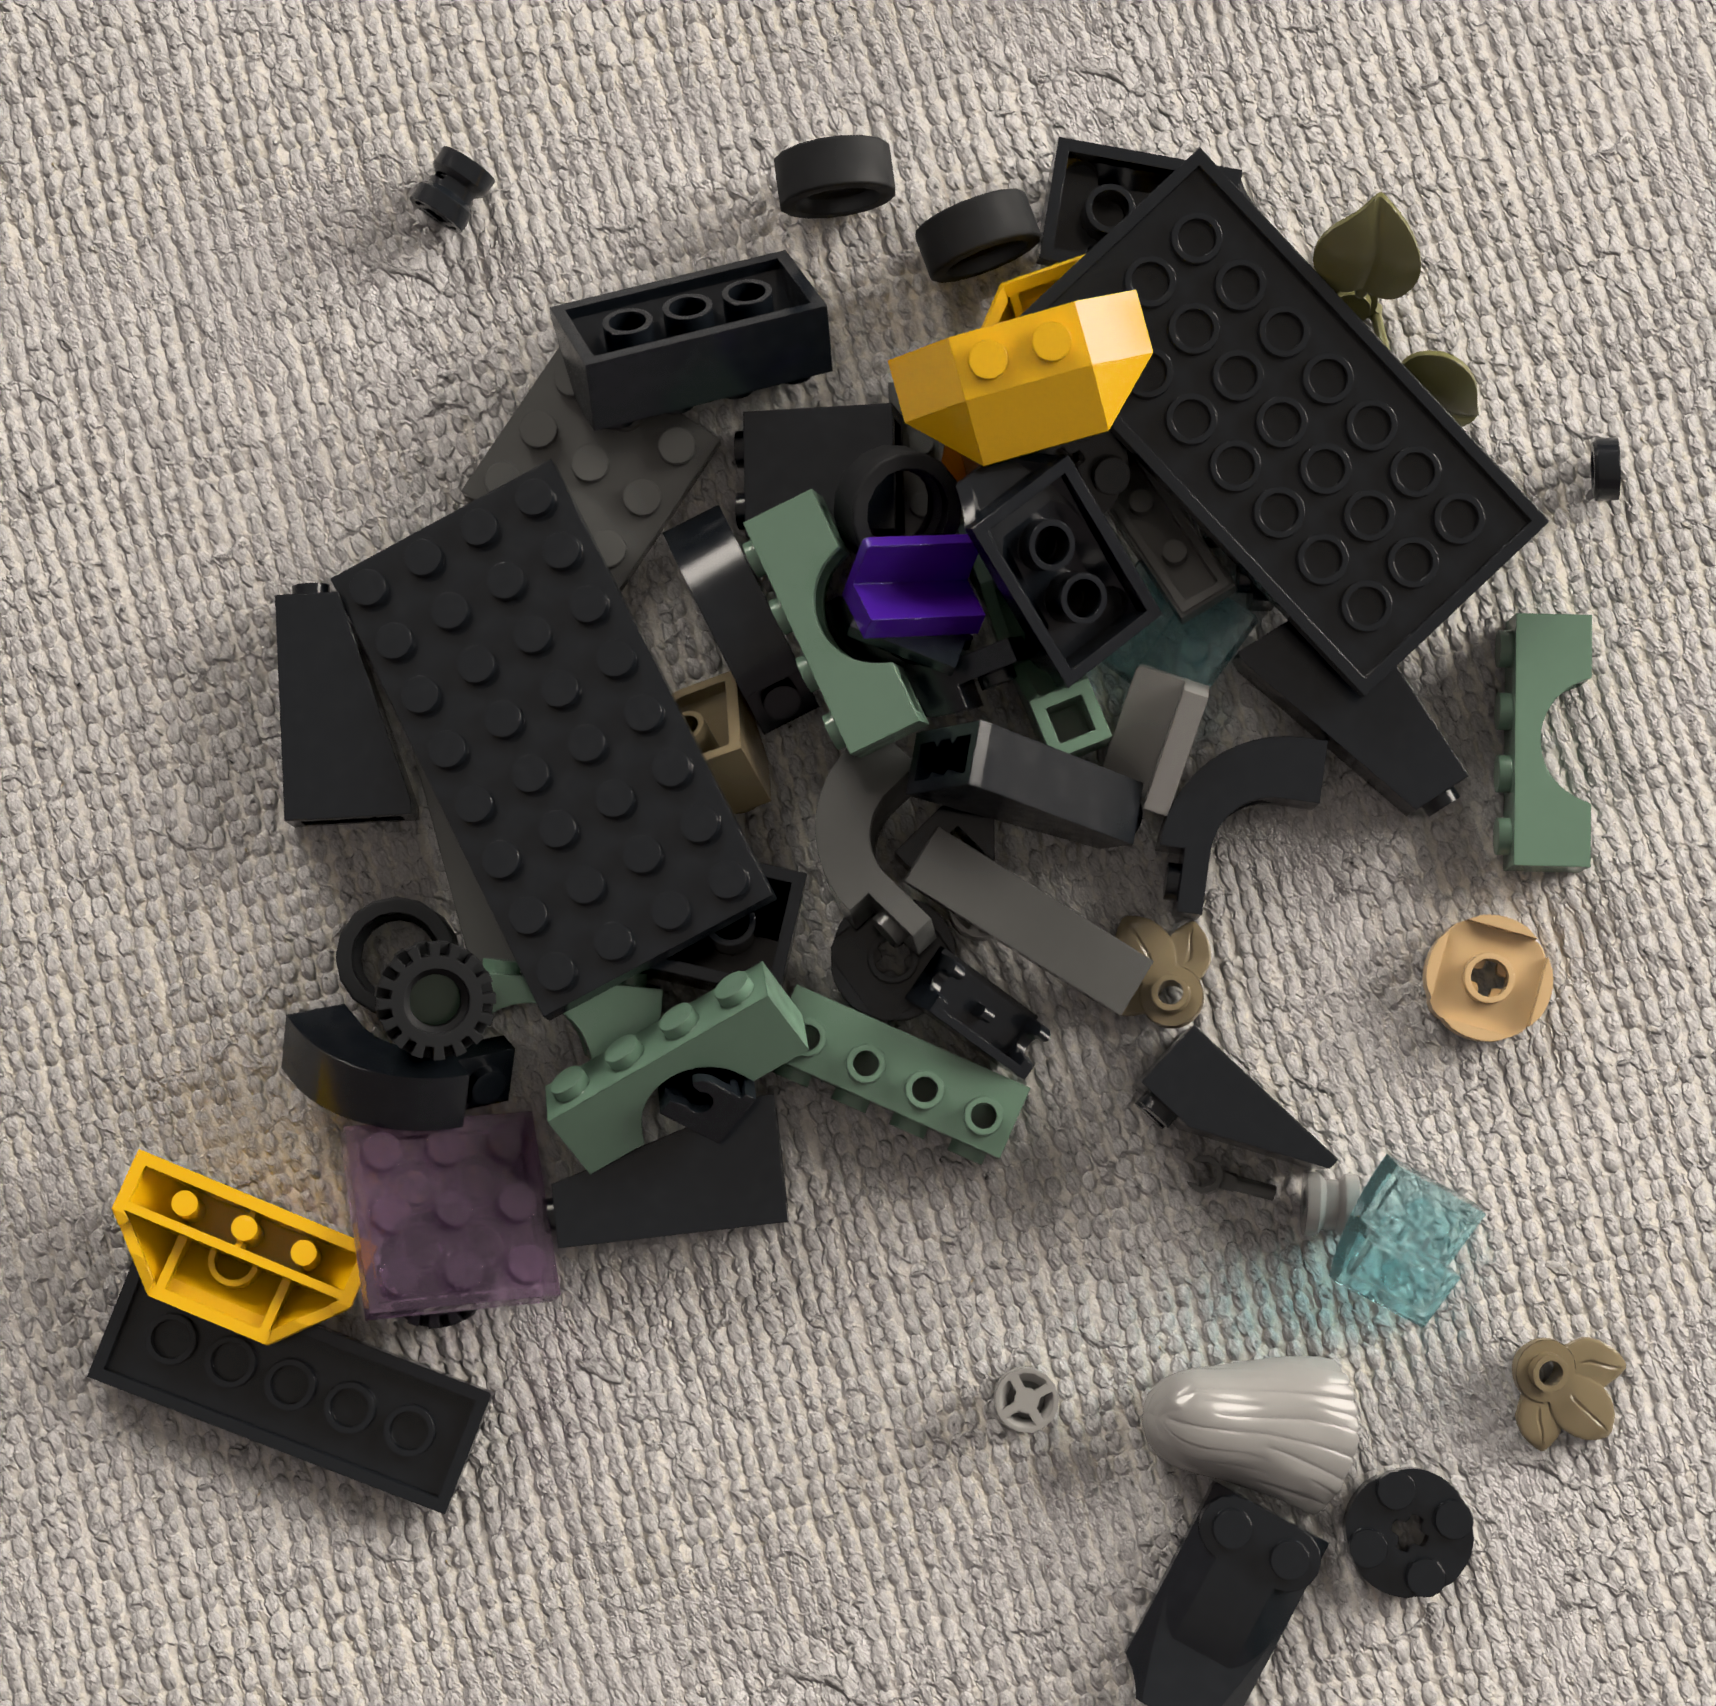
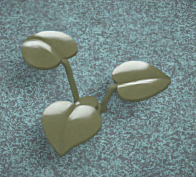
[1313,192,1479,427]

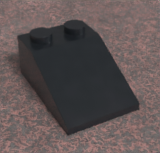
[1132,1025,1338,1170]

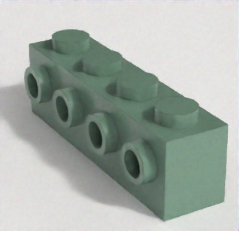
[773,984,1030,1165]

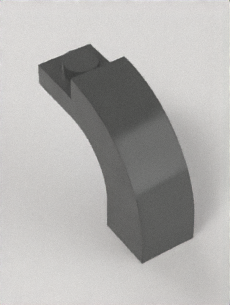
[815,742,936,955]

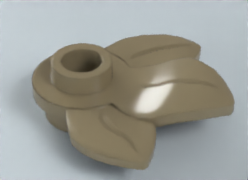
[1115,916,1212,1029]
[1512,1337,1626,1451]

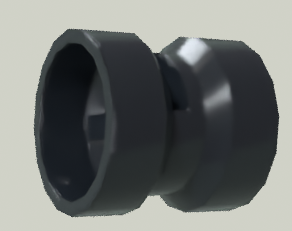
[409,146,495,234]

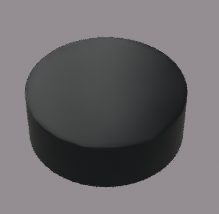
[1590,437,1621,501]

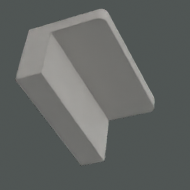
[1102,664,1210,816]

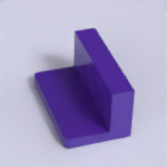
[842,534,986,639]

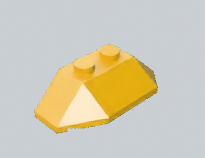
[888,290,1153,467]
[112,1149,377,1346]

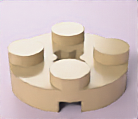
[1423,914,1553,1042]

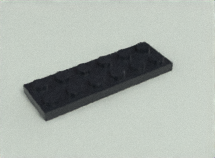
[87,1261,494,1515]

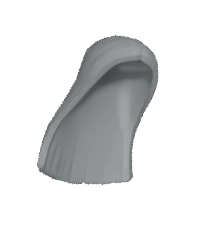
[1142,1356,1359,1515]

